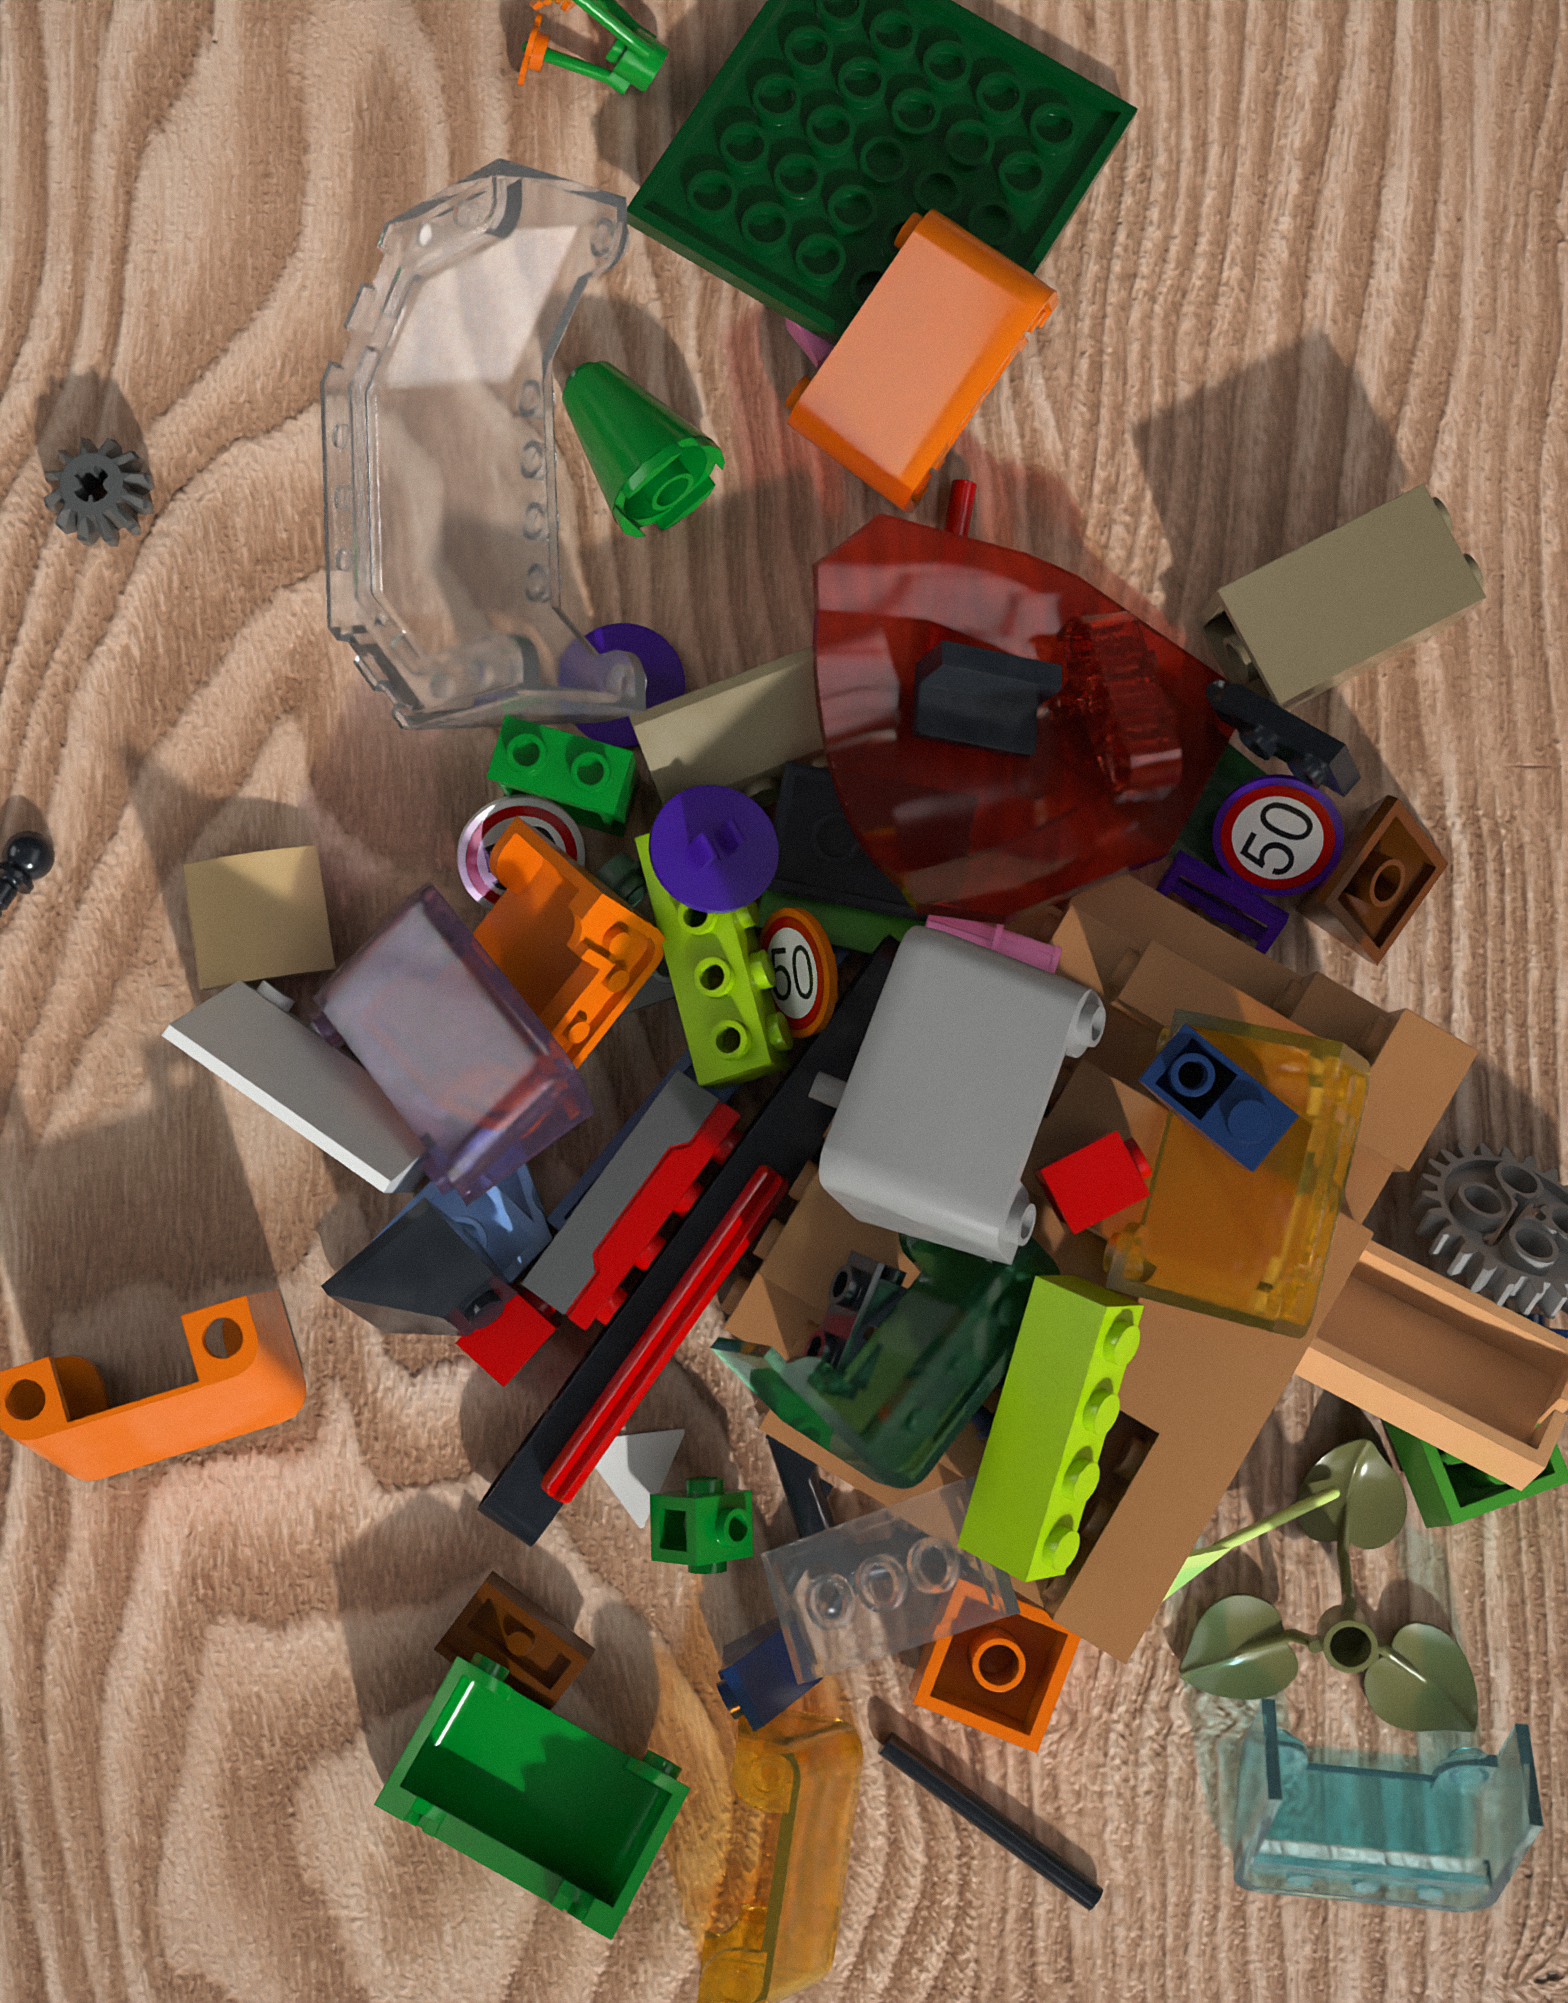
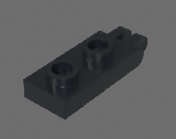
[1205,679,1361,797]

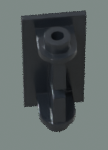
[800,1250,908,1403]

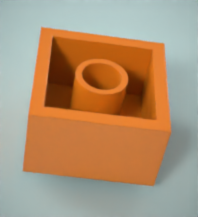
[908,1566,1081,1753]

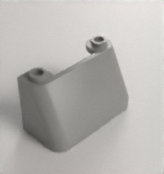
[819,925,1106,1265]

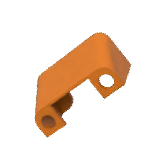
[0,1289,307,1481]

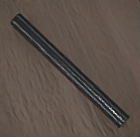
[877,1732,1103,1911]

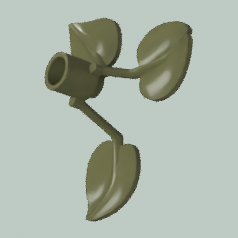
[1179,1438,1478,1732]

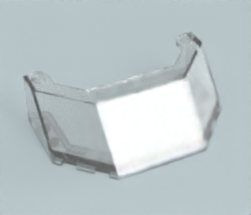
[320,158,647,730]

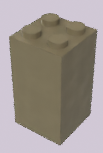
[1195,483,1486,711]

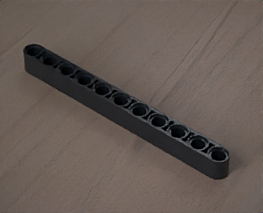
[477,934,901,1547]

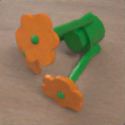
[517,0,670,95]

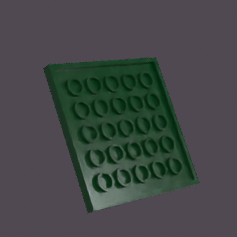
[625,0,1138,346]

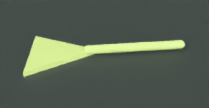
[1162,1486,1340,1602]

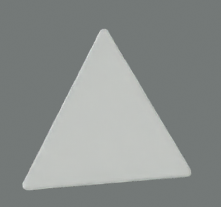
[595,1429,685,1528]

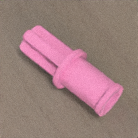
[924,907,1062,974]

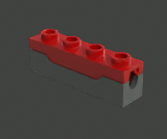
[521,1069,744,1330]

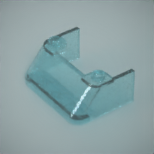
[1232,1698,1544,1912]

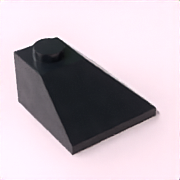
[321,1197,518,1336]

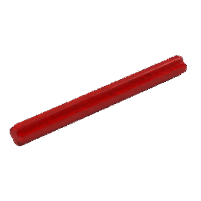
[541,1165,789,1504]

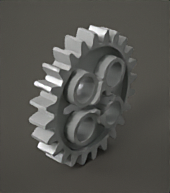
[1409,1143,1568,1319]

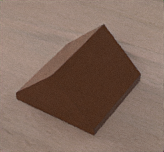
[1295,795,1448,966]

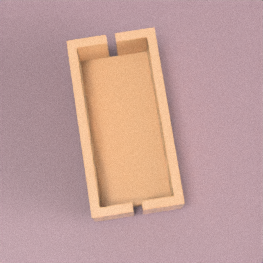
[1294,1240,1568,1491]

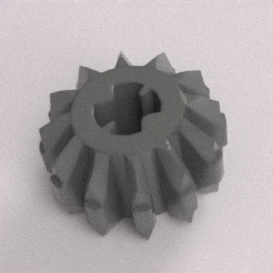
[44,437,155,547]

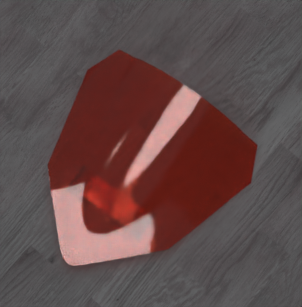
[812,513,1235,925]

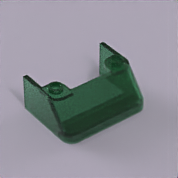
[710,1232,1061,1489]

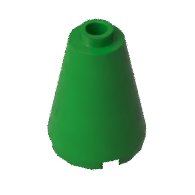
[562,361,725,538]

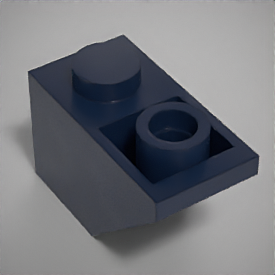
[1137,1023,1299,1172]
[716,1609,823,1732]

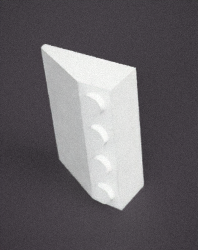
[161,980,458,1193]

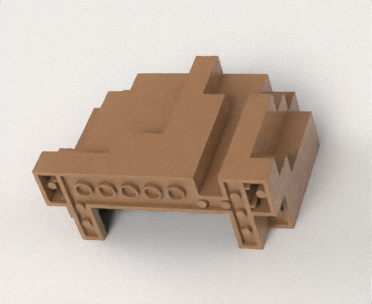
[719,856,1479,1664]

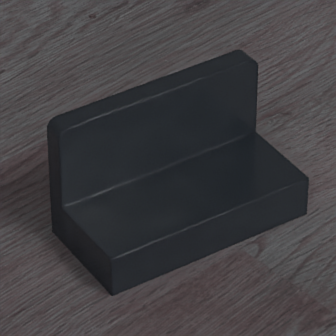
[912,640,1062,759]

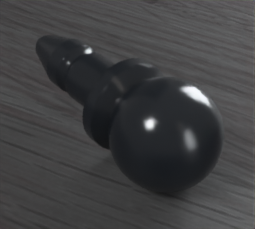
[0,831,55,918]

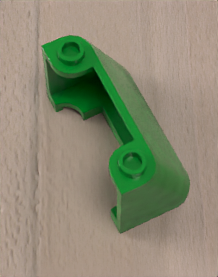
[374,1652,691,1940]

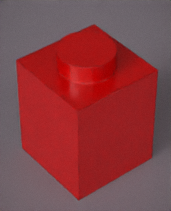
[1033,1130,1152,1235]
[455,1282,561,1387]

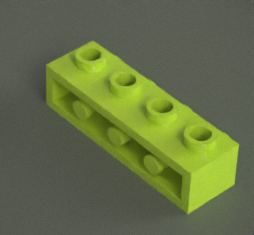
[634,833,793,1090]
[957,1275,1144,1583]

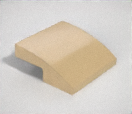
[182,844,336,991]

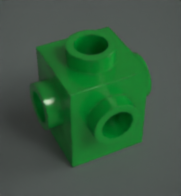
[650,1476,753,1574]

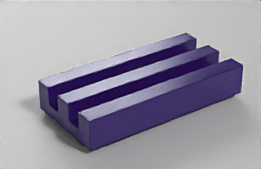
[1154,849,1289,954]

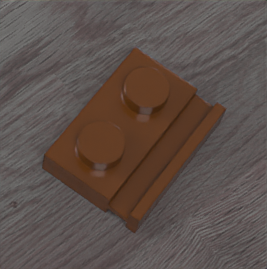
[434,1570,596,1710]

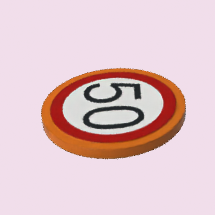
[758,907,839,1038]

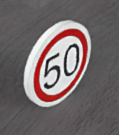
[457,794,585,910]

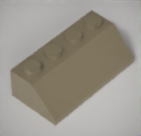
[629,622,909,808]

